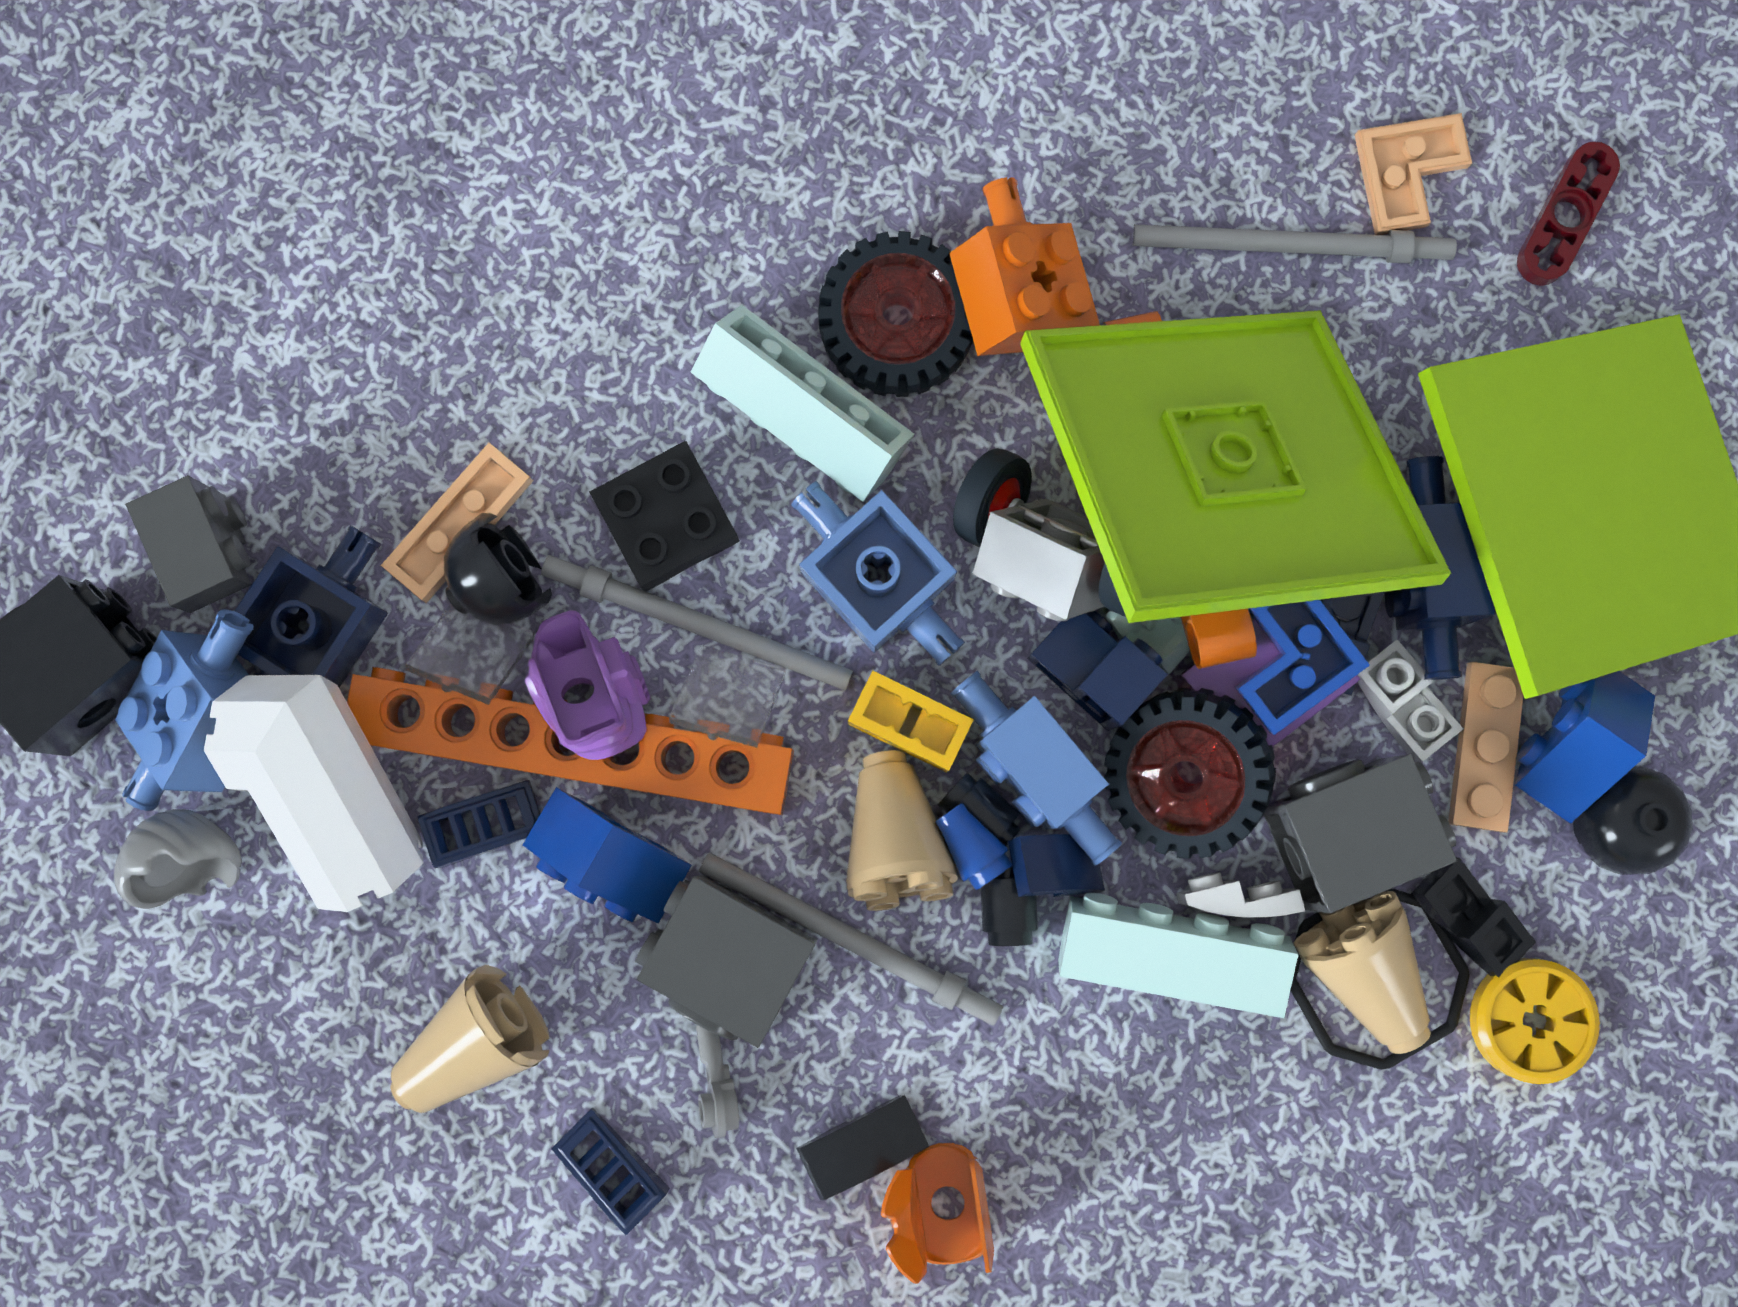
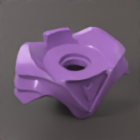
[525,610,651,760]

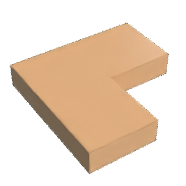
[1354,113,1472,235]

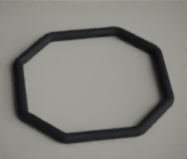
[1290,888,1470,1070]

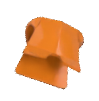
[881,1143,994,1284]

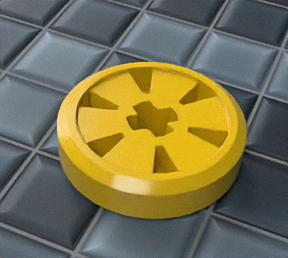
[1470,958,1600,1084]

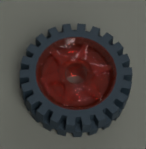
[818,231,973,397]
[1104,687,1276,859]

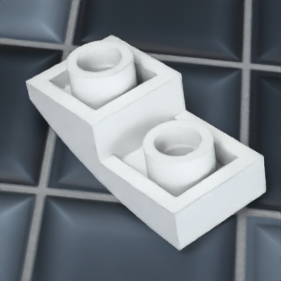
[1358,640,1464,763]
[1177,872,1305,917]

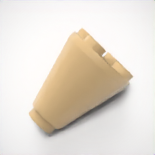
[846,750,958,911]
[1294,891,1431,1054]

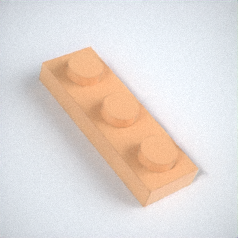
[380,443,533,603]
[1448,661,1524,832]

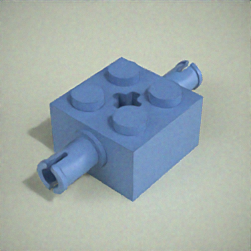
[791,481,965,666]
[115,609,254,811]
[950,671,1122,866]

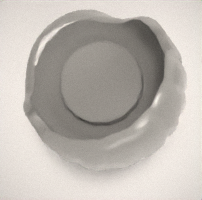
[114,809,242,909]

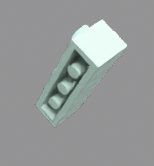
[691,305,915,502]
[1058,893,1298,1018]

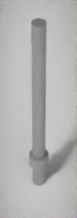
[1133,224,1457,264]
[541,555,853,691]
[699,852,1003,1026]

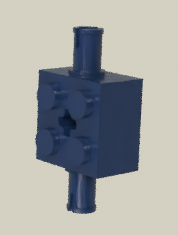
[1385,456,1496,680]
[235,525,388,688]

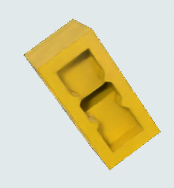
[848,670,974,773]

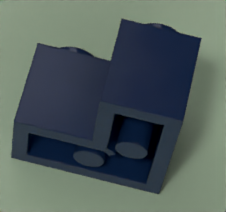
[1027,611,1168,731]

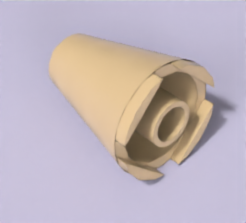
[390,965,550,1113]

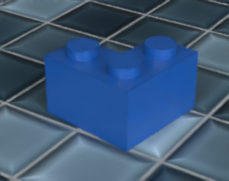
[1235,600,1370,735]
[1515,671,1655,824]
[522,787,692,924]

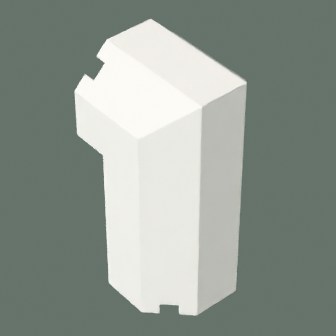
[204,675,423,912]

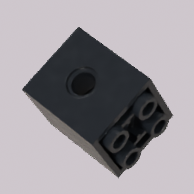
[0,575,157,756]

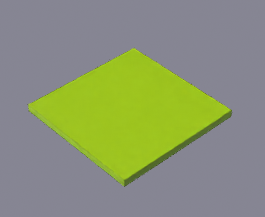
[1020,310,1451,623]
[1418,314,1738,699]

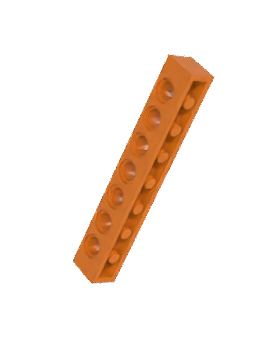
[347,667,794,816]

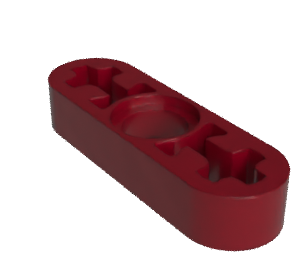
[1517,142,1620,286]

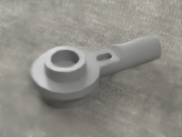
[696,1025,739,1138]

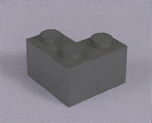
[125,475,252,613]

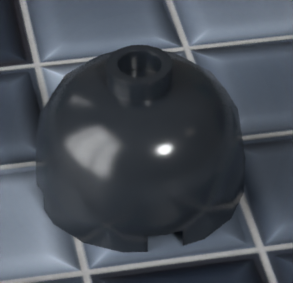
[444,513,552,625]
[1573,766,1693,875]

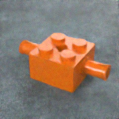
[949,177,1100,396]

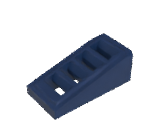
[417,780,541,868]
[551,1107,670,1235]

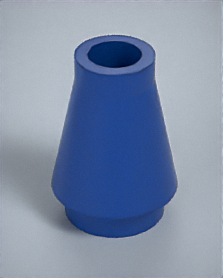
[935,803,1012,890]

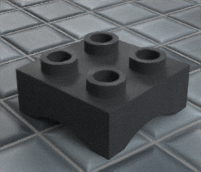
[589,441,740,592]

